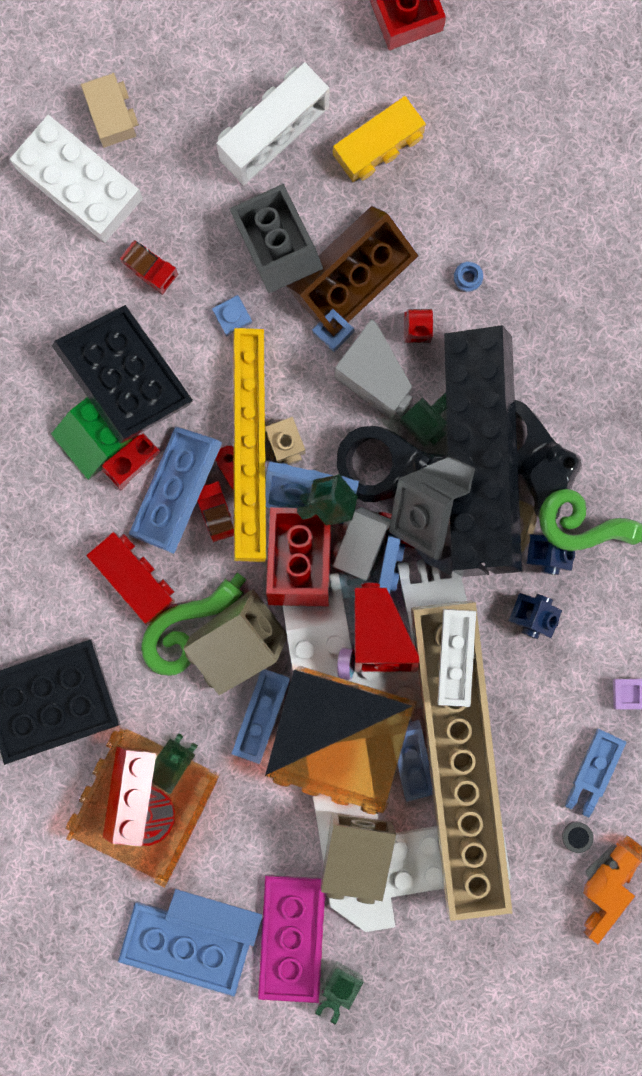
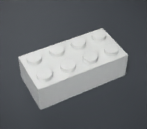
[216,62,330,186]
[10,115,143,243]

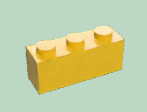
[333,96,426,182]

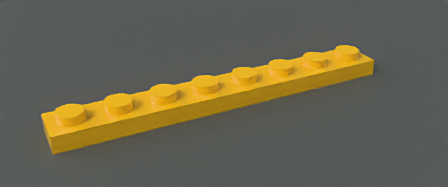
[233,328,266,562]

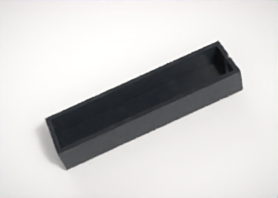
[444,325,522,577]

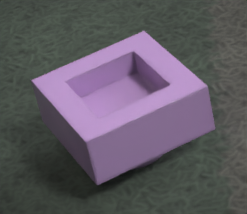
[613,679,642,709]

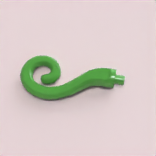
[539,489,642,551]
[141,572,247,676]

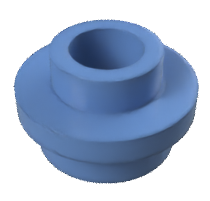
[454,262,483,292]

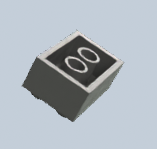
[229,184,323,294]

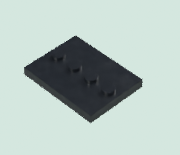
[52,305,193,444]
[0,639,121,765]

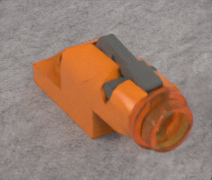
[583,835,642,945]

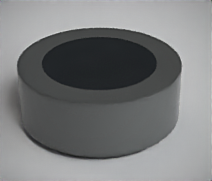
[562,821,594,853]

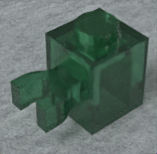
[400,392,447,447]
[297,474,358,526]
[152,733,198,794]
[315,961,364,1025]

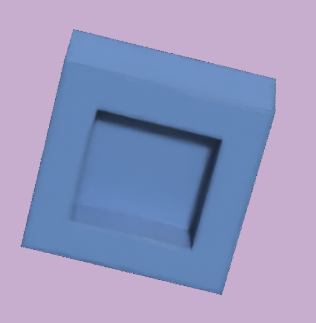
[212,295,252,337]
[312,309,355,352]

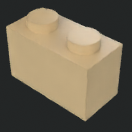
[81,73,139,148]

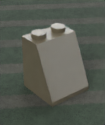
[183,589,287,696]
[321,813,396,904]

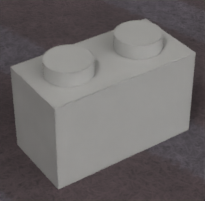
[333,507,391,581]

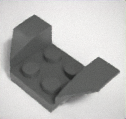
[389,457,475,575]

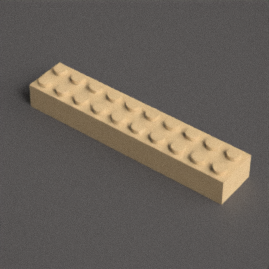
[411,600,513,921]

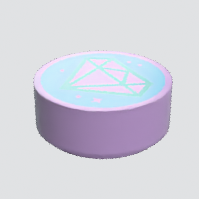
[337,648,355,680]

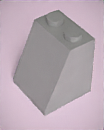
[334,319,413,420]

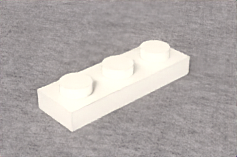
[437,609,476,707]

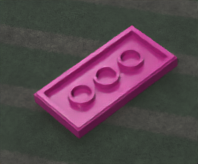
[258,875,325,1003]

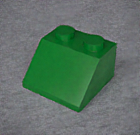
[51,397,132,480]

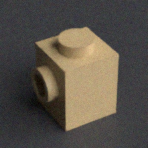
[265,417,306,465]

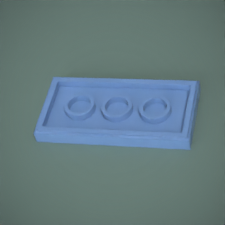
[129,426,222,554]
[118,901,249,997]

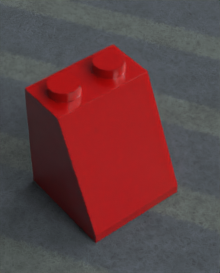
[355,583,419,672]

